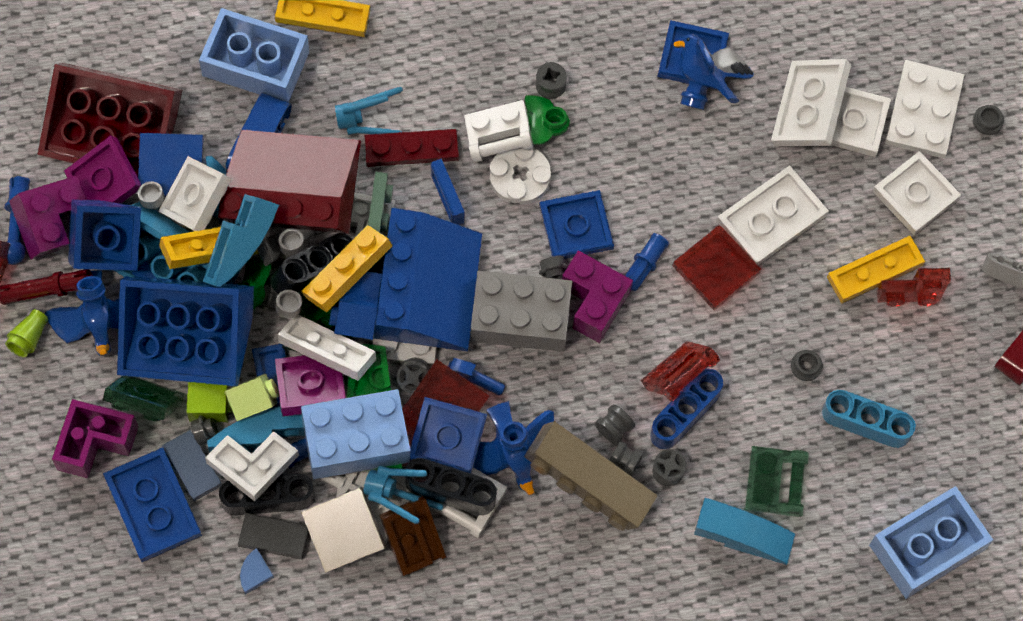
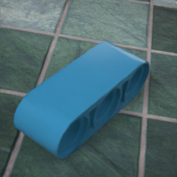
[822,390,916,448]

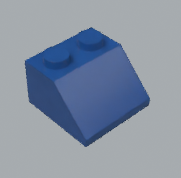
[68,199,141,271]

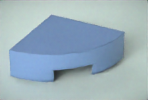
[240,548,274,595]

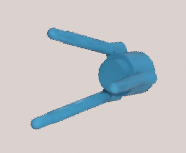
[335,87,403,135]
[364,465,443,524]

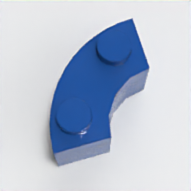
[329,270,382,340]

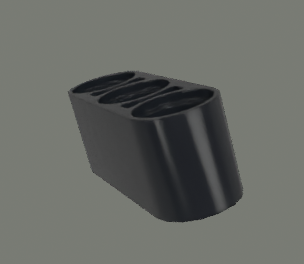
[271,233,353,294]
[405,458,497,516]
[219,473,315,516]

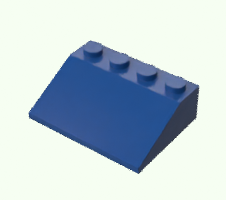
[373,208,482,352]
[117,277,254,386]

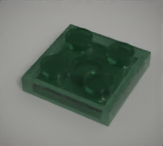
[102,376,185,421]

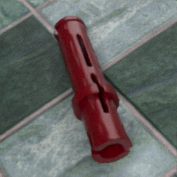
[0,269,93,305]

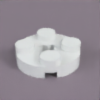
[490,147,551,205]

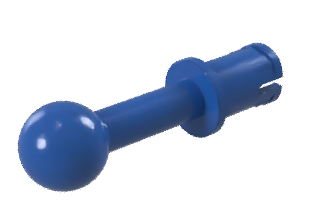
[0,176,30,265]

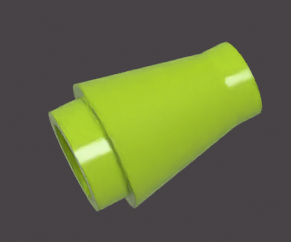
[5,309,48,358]

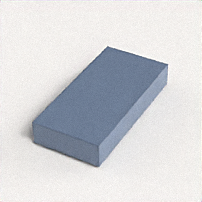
[162,430,222,502]

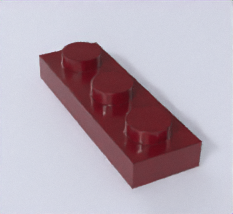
[364,129,459,167]

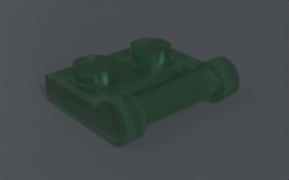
[744,446,809,517]

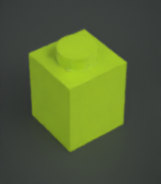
[187,382,233,423]

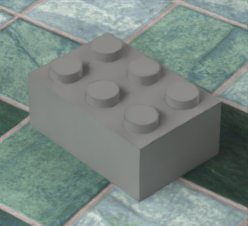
[470,271,572,352]

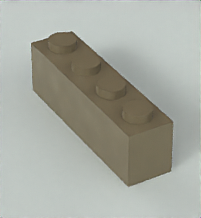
[524,421,658,531]

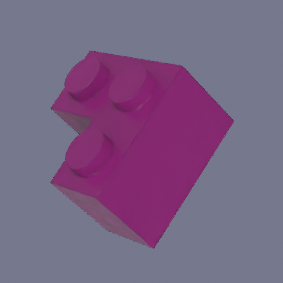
[9,175,86,260]
[562,250,633,343]
[52,399,139,478]

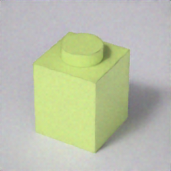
[225,373,279,421]

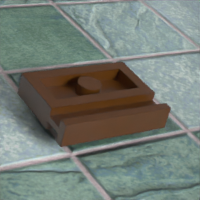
[379,496,446,576]

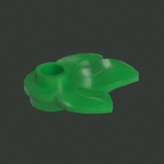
[525,95,570,145]
[236,259,271,309]

